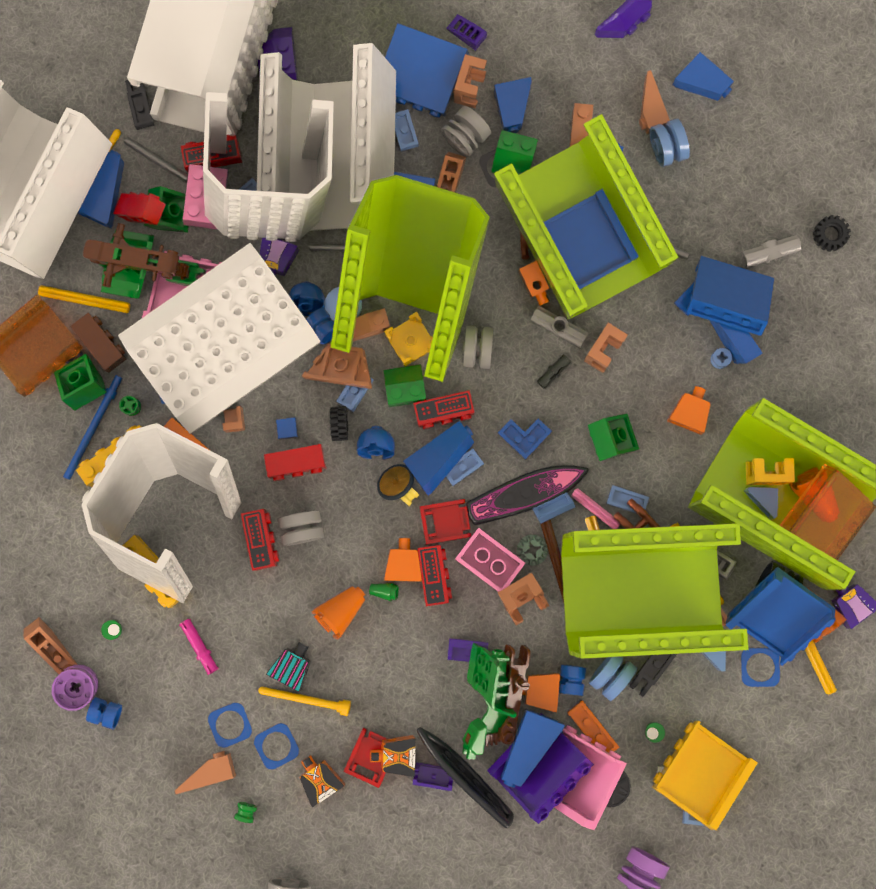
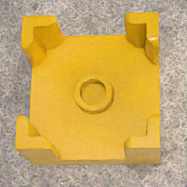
[384,312,433,367]
[746,458,795,485]

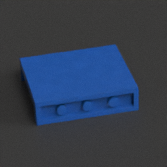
[385,23,469,118]
[543,189,639,290]
[686,256,774,336]
[725,567,835,666]

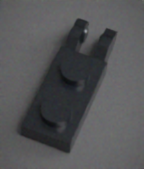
[125,80,155,130]
[629,654,677,697]

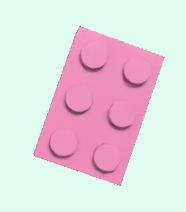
[183,164,228,229]
[455,528,525,592]

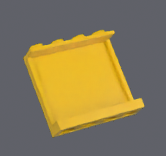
[652,720,758,830]

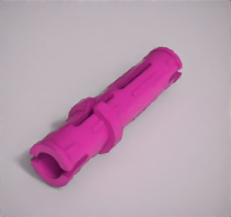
[179,618,219,675]

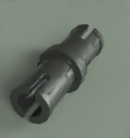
[537,354,572,389]

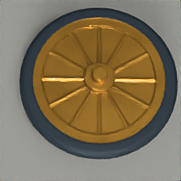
[377,464,414,500]

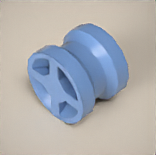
[710,348,732,369]

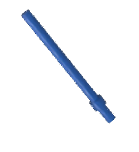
[63,375,123,480]

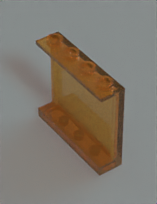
[0,294,83,397]
[779,464,876,560]

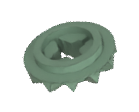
[517,535,548,566]

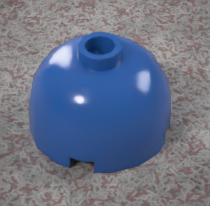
[288,281,325,316]
[356,426,395,459]

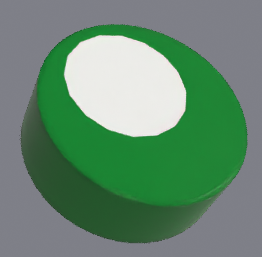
[101,620,122,640]
[645,722,665,743]

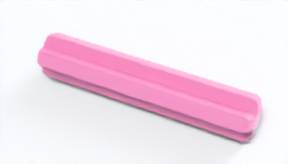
[571,488,620,529]

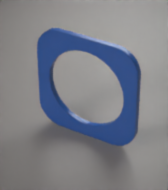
[741,648,780,687]
[208,703,252,748]
[254,723,299,769]

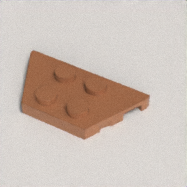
[302,344,372,389]

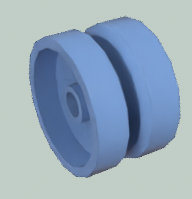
[650,119,690,167]
[588,656,637,701]

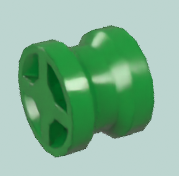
[119,396,141,416]
[234,802,257,823]

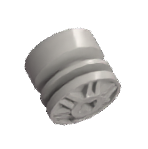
[441,105,491,157]

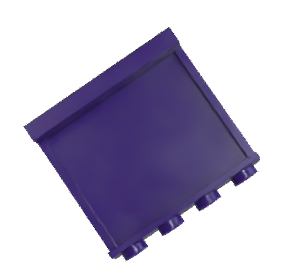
[487,713,594,824]

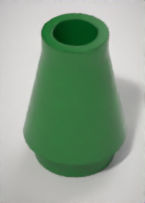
[369,582,399,601]

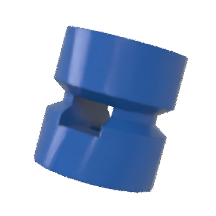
[306,308,334,344]
[559,665,586,696]
[86,697,122,729]

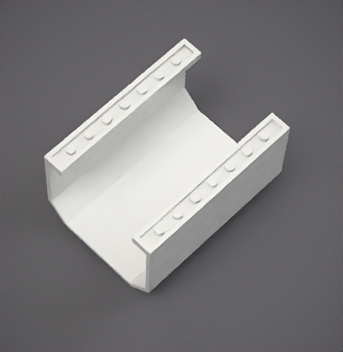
[127,0,278,136]
[257,43,396,231]
[0,80,112,279]
[203,92,333,242]
[118,243,321,434]
[82,423,241,603]

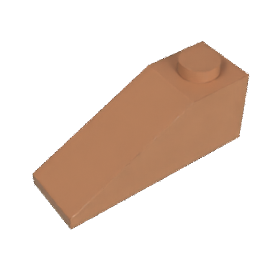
[639,70,670,134]
[569,103,593,147]
[437,152,466,193]
[352,308,390,342]
[24,617,77,674]
[175,751,236,794]

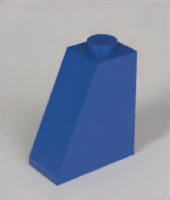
[673,52,734,101]
[494,77,532,133]

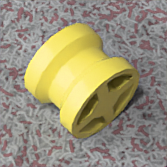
[400,488,419,506]

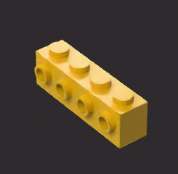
[76,425,142,487]
[122,535,179,608]

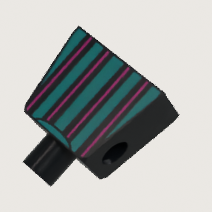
[266,642,311,692]

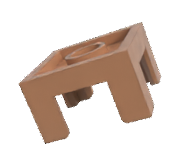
[454,54,487,109]
[584,323,628,373]
[498,573,549,625]

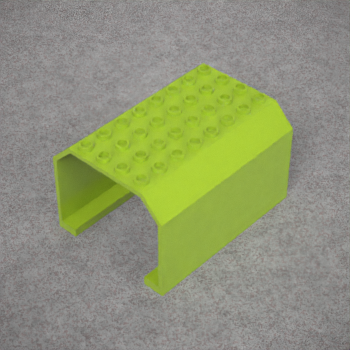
[494,114,679,320]
[331,175,490,382]
[688,398,876,590]
[561,524,749,659]

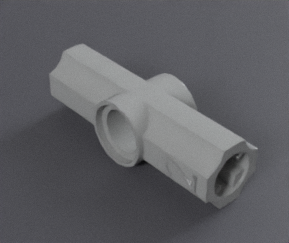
[741,235,802,268]
[530,305,588,348]

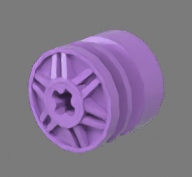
[52,665,98,711]
[617,846,670,889]

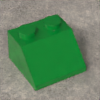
[491,130,538,175]
[144,186,189,233]
[54,354,107,411]
[383,364,426,408]
[588,414,639,461]

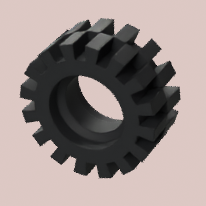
[813,215,851,252]
[330,406,348,441]

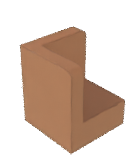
[223,406,245,433]

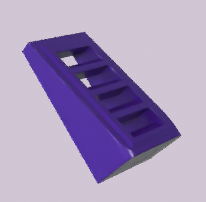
[446,14,487,51]

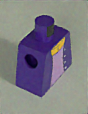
[259,238,299,276]
[831,584,876,629]

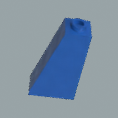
[78,150,124,229]
[710,320,763,364]
[403,421,474,496]
[501,709,565,788]

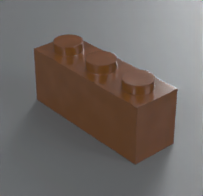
[70,312,127,373]

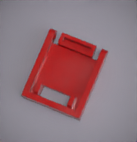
[420,499,472,545]
[343,727,388,788]

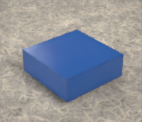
[276,417,298,439]

